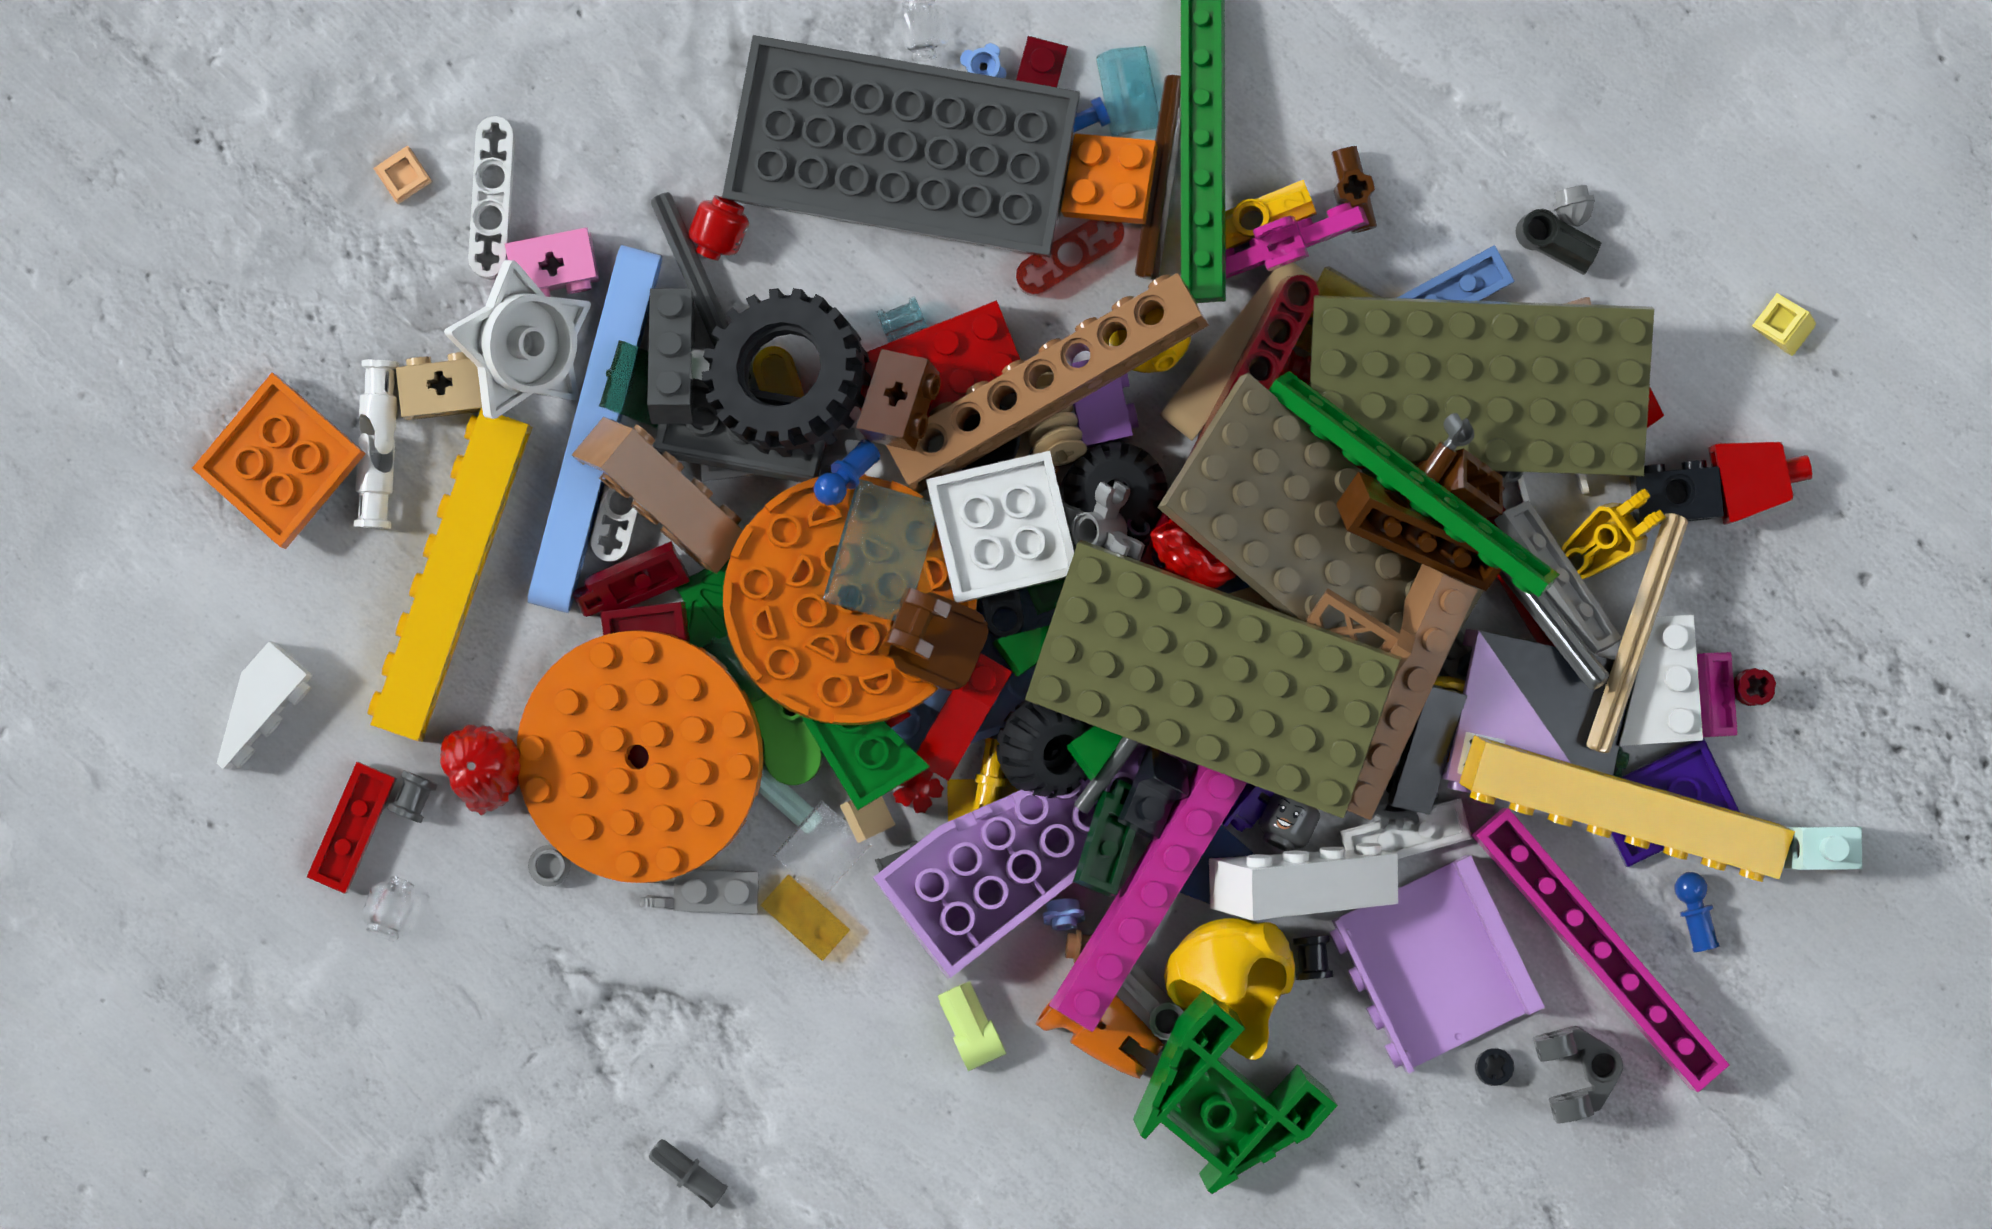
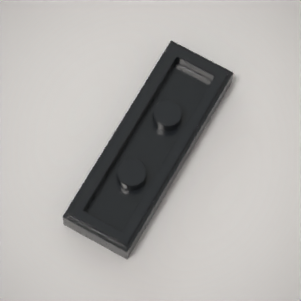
[1387,685,1468,815]

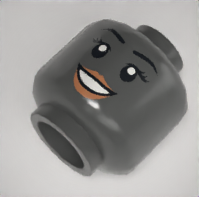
[1258,793,1320,851]

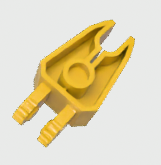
[1561,489,1666,579]

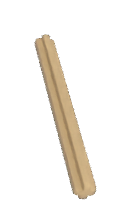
[1587,513,1688,753]

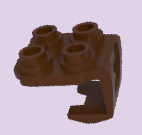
[878,587,988,691]

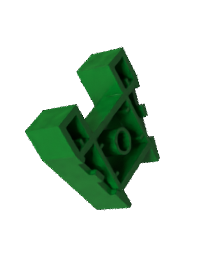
[1133,991,1338,1194]

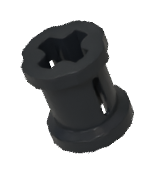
[1293,935,1333,980]

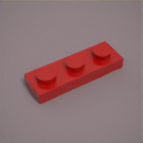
[307,762,397,894]

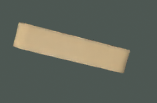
[1159,263,1318,441]

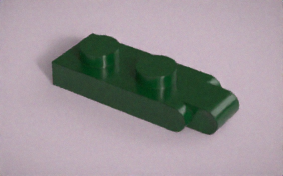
[1073,778,1136,897]

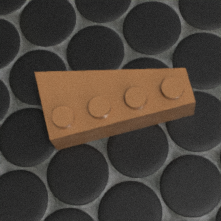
[572,417,743,573]

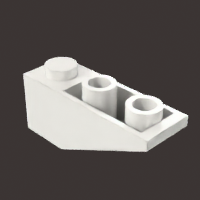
[217,641,313,769]

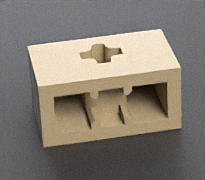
[396,352,482,421]

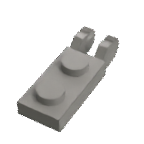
[640,870,759,914]

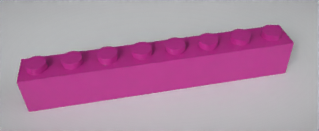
[1049,765,1247,1032]
[1471,808,1730,1092]

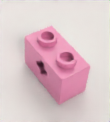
[505,227,600,297]

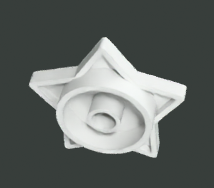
[444,260,591,419]

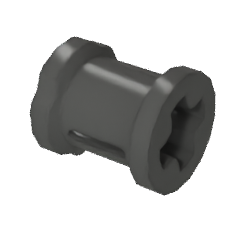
[387,770,438,823]

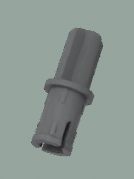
[649,1139,728,1208]

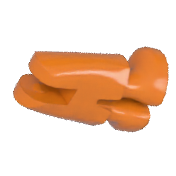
[1036,995,1164,1079]

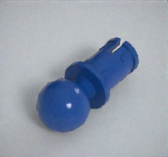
[814,439,881,506]
[1674,872,1720,953]

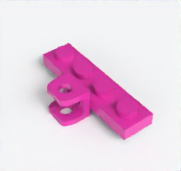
[1226,202,1369,279]

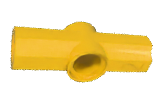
[1225,180,1317,249]

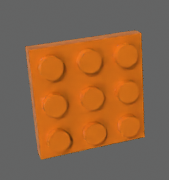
[192,373,366,549]

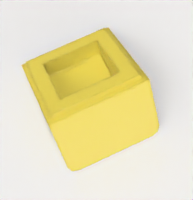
[1752,293,1816,356]

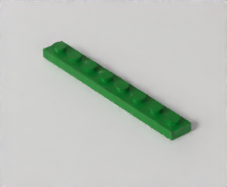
[1181,0,1226,303]
[1269,371,1560,597]

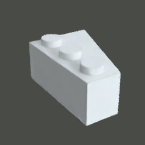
[1618,615,1703,746]

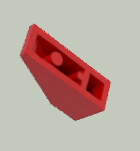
[916,653,1012,781]

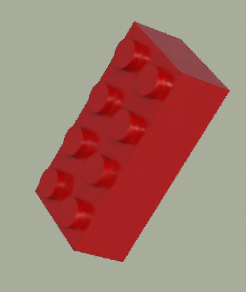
[859,300,1021,443]

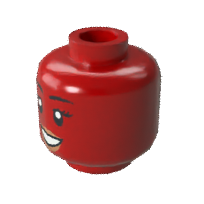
[689,195,749,261]

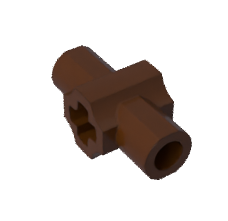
[1331,146,1377,234]

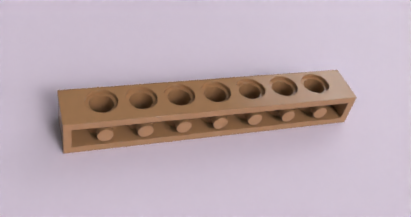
[886,272,1209,493]

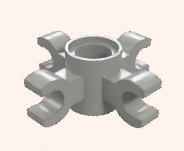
[1062,481,1145,561]

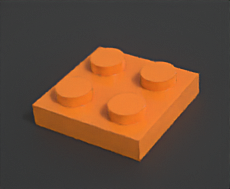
[1061,133,1158,224]

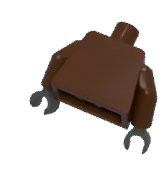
[1414,413,1523,518]

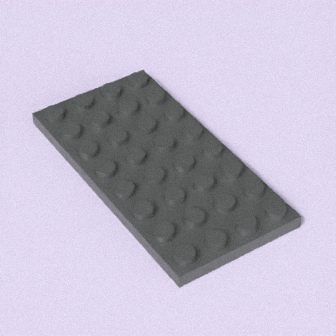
[722,35,1080,257]

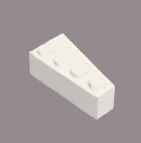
[1209,843,1398,921]

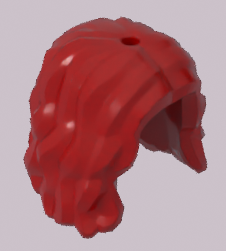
[1150,519,1236,589]
[440,725,521,815]

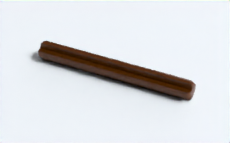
[1135,75,1181,280]

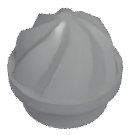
[1553,185,1595,227]

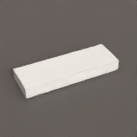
[1339,798,1472,859]

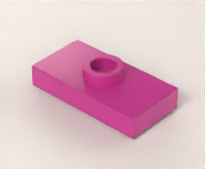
[1697,652,1738,737]

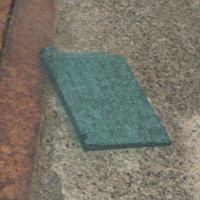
[823,479,936,621]

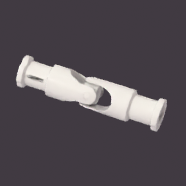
[353,359,399,529]

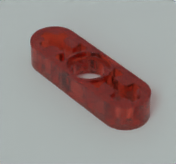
[1016,219,1124,296]

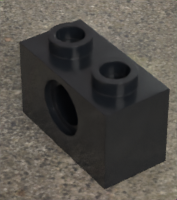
[1629,460,1724,524]

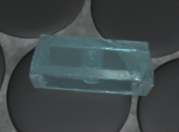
[1096,46,1159,136]

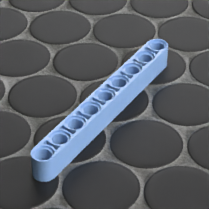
[528,245,662,613]

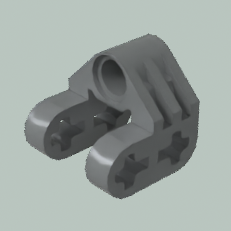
[1533,1026,1623,1124]

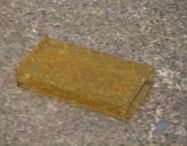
[760,874,851,961]

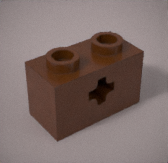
[856,349,941,451]

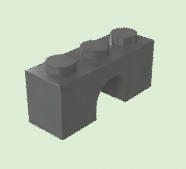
[647,288,695,424]

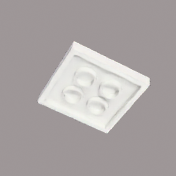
[926,451,1074,603]

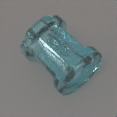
[876,296,927,343]

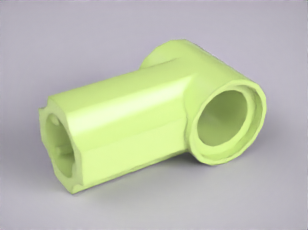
[938,981,1006,1072]

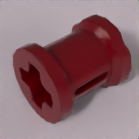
[1734,668,1776,706]

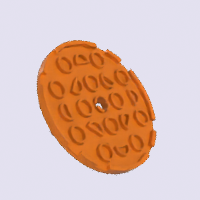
[723,474,977,725]
[516,630,763,883]

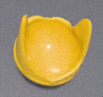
[1164,918,1295,1060]

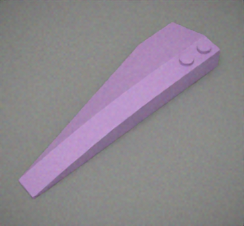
[873,743,1198,979]

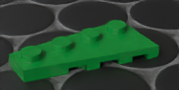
[800,715,930,811]

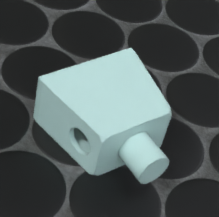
[1783,826,1862,870]

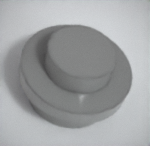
[528,845,571,887]

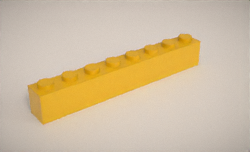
[367,408,533,742]
[1459,735,1795,882]

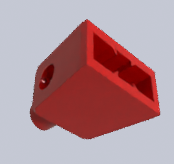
[1708,442,1812,525]

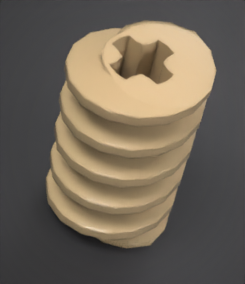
[1015,372,1087,466]

